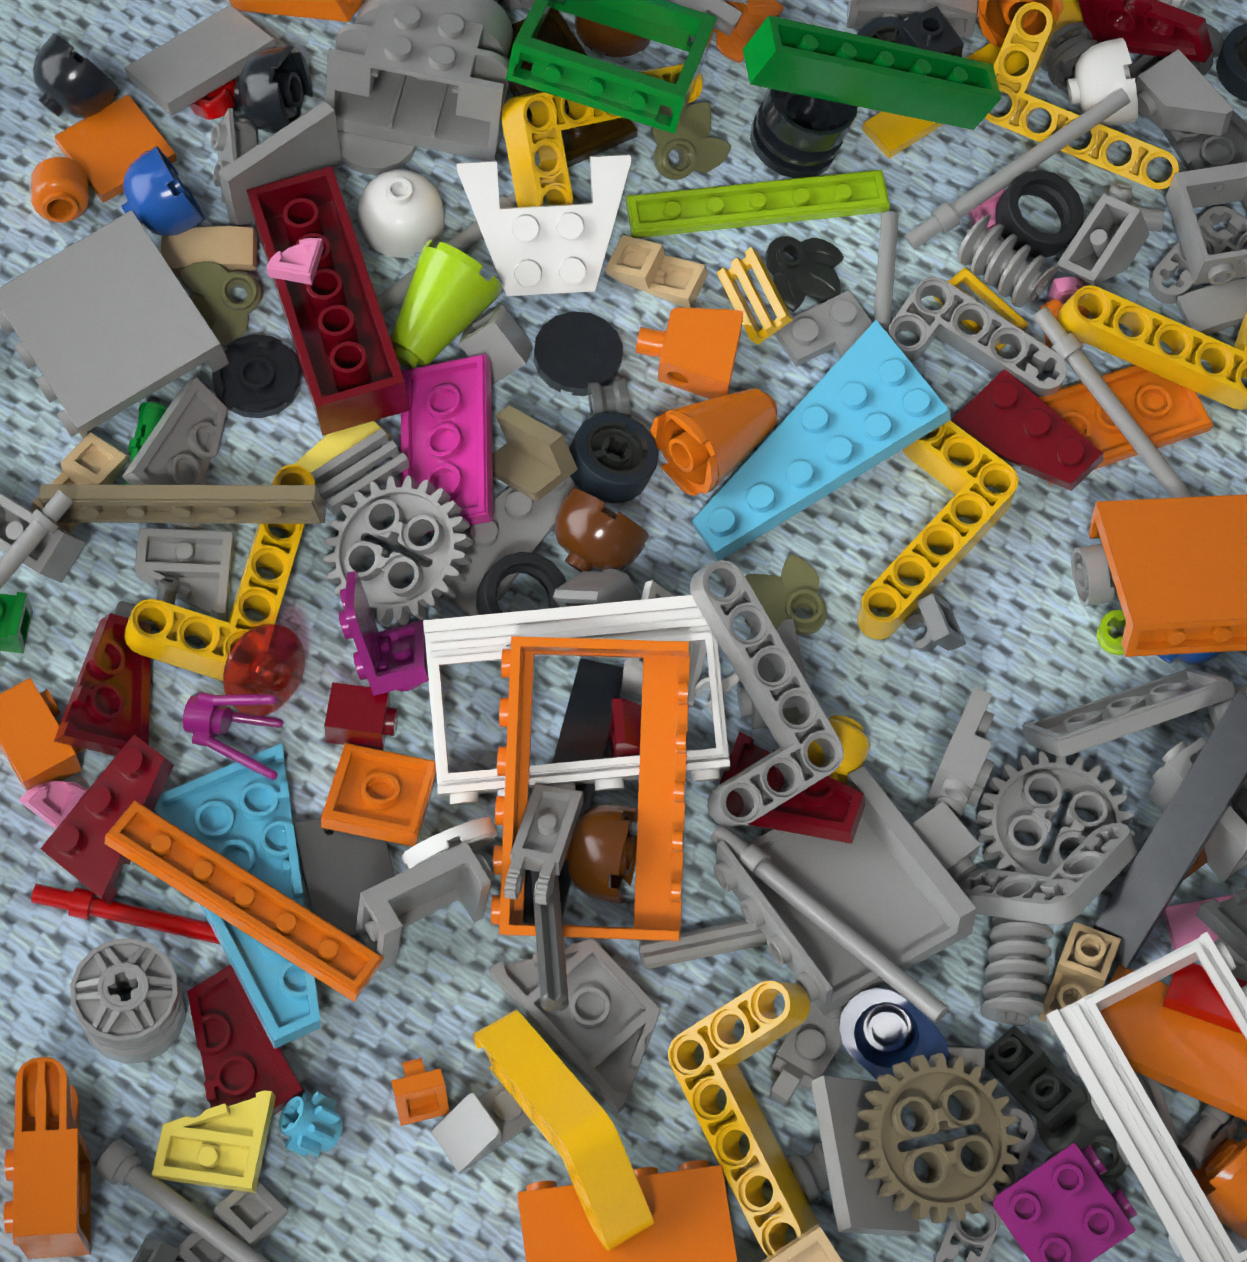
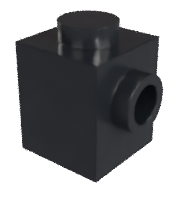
[896,6,964,57]

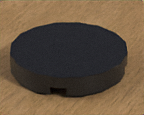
[533,311,623,396]
[211,334,303,418]

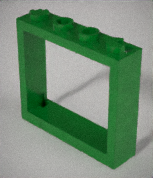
[505,0,717,134]

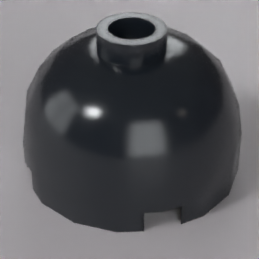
[33,33,121,118]
[234,45,313,134]

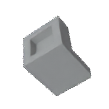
[459,304,533,384]

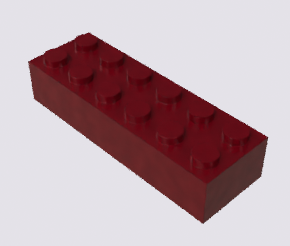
[246,166,410,436]

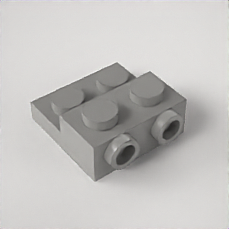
[926,687,995,819]

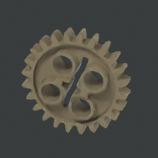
[855,1053,1020,1223]

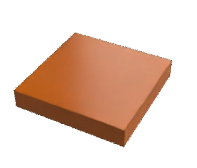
[54,94,177,203]
[321,743,437,846]

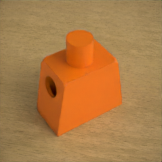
[636,307,744,399]

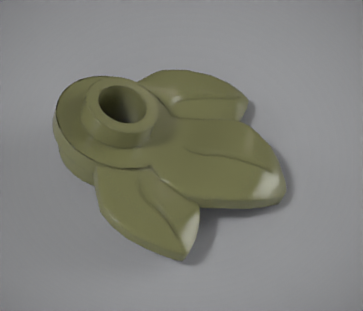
[651,102,731,180]
[179,261,261,346]
[745,554,827,635]

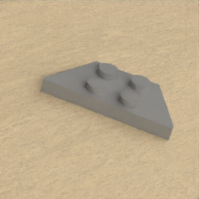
[489,939,661,1114]

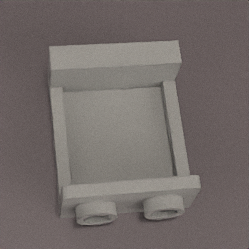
[1147,736,1247,883]
[356,841,493,972]

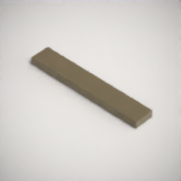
[38,484,326,524]

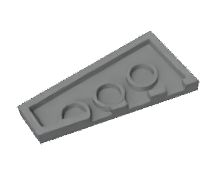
[416,476,580,616]

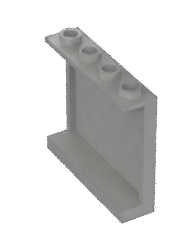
[0,210,229,439]
[713,766,977,1016]

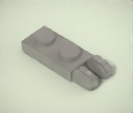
[504,784,583,905]

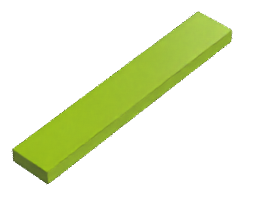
[626,170,890,238]

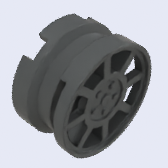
[1040,22,1099,89]

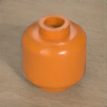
[31,157,89,223]

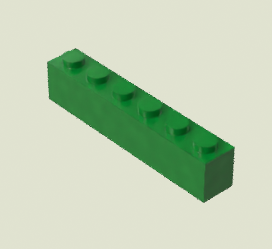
[743,15,1002,130]

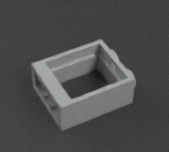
[1166,162,1247,285]

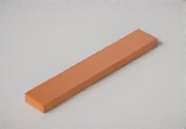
[105,801,384,1002]

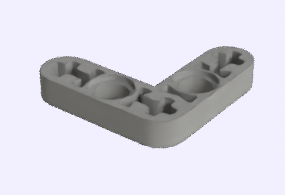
[1149,206,1247,304]
[957,823,1137,925]

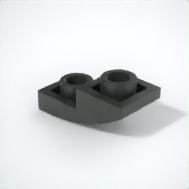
[985,1025,1089,1134]

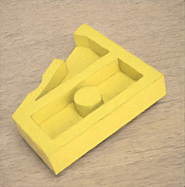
[152,1090,276,1193]

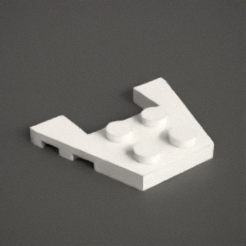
[456,154,631,296]

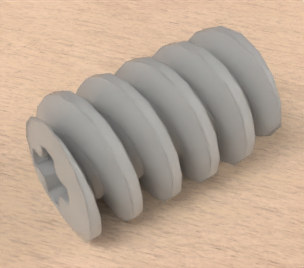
[957,215,1058,308]
[980,917,1054,1026]

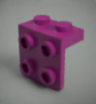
[339,571,429,696]
[993,1142,1138,1262]

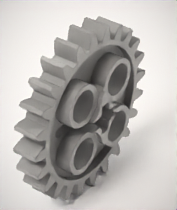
[323,475,473,627]
[976,751,1135,891]

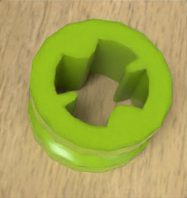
[1096,610,1126,655]

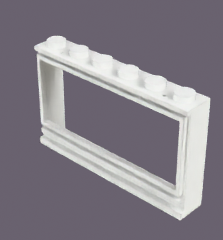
[423,595,730,805]
[1046,932,1247,1262]

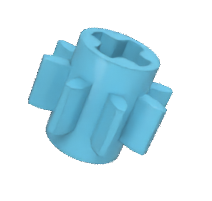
[279,1091,343,1157]

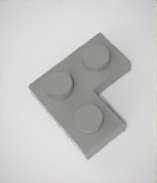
[774,290,873,367]

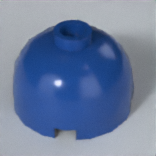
[121,146,205,237]

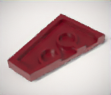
[1078,0,1213,63]
[951,369,1103,491]
[54,613,151,756]
[719,732,865,844]
[40,734,174,906]
[187,965,306,1116]

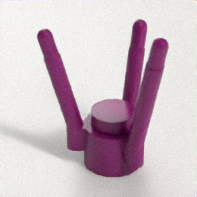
[182,692,284,780]

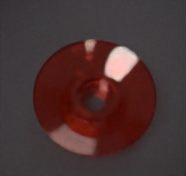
[223,623,305,716]

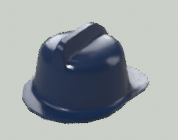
[839,988,950,1080]

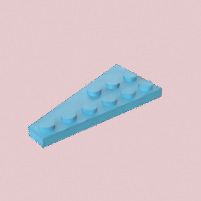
[692,320,951,561]
[153,743,321,1049]

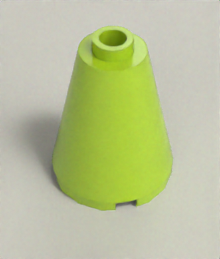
[390,240,503,369]

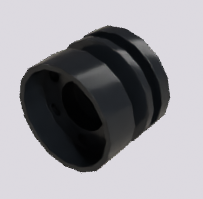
[750,88,858,178]

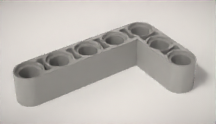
[690,560,844,827]

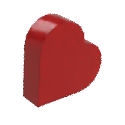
[189,78,237,120]

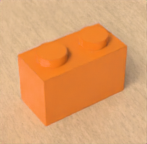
[0,678,84,792]

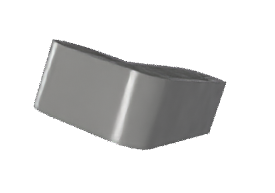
[888,277,1067,397]

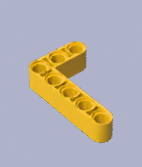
[985,2,1180,190]
[501,64,703,207]
[1058,285,1247,410]
[857,420,1018,640]
[124,464,315,685]
[668,981,820,1257]
[472,1009,654,1251]

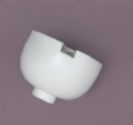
[1067,38,1138,126]
[357,169,445,258]

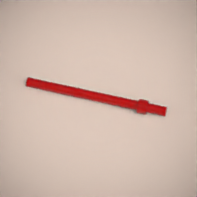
[31,883,220,945]

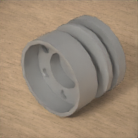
[70,938,186,1064]

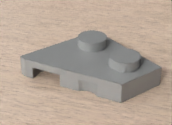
[135,528,234,621]

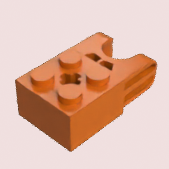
[4,1057,91,1259]

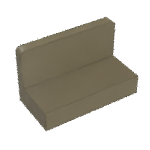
[492,405,578,501]

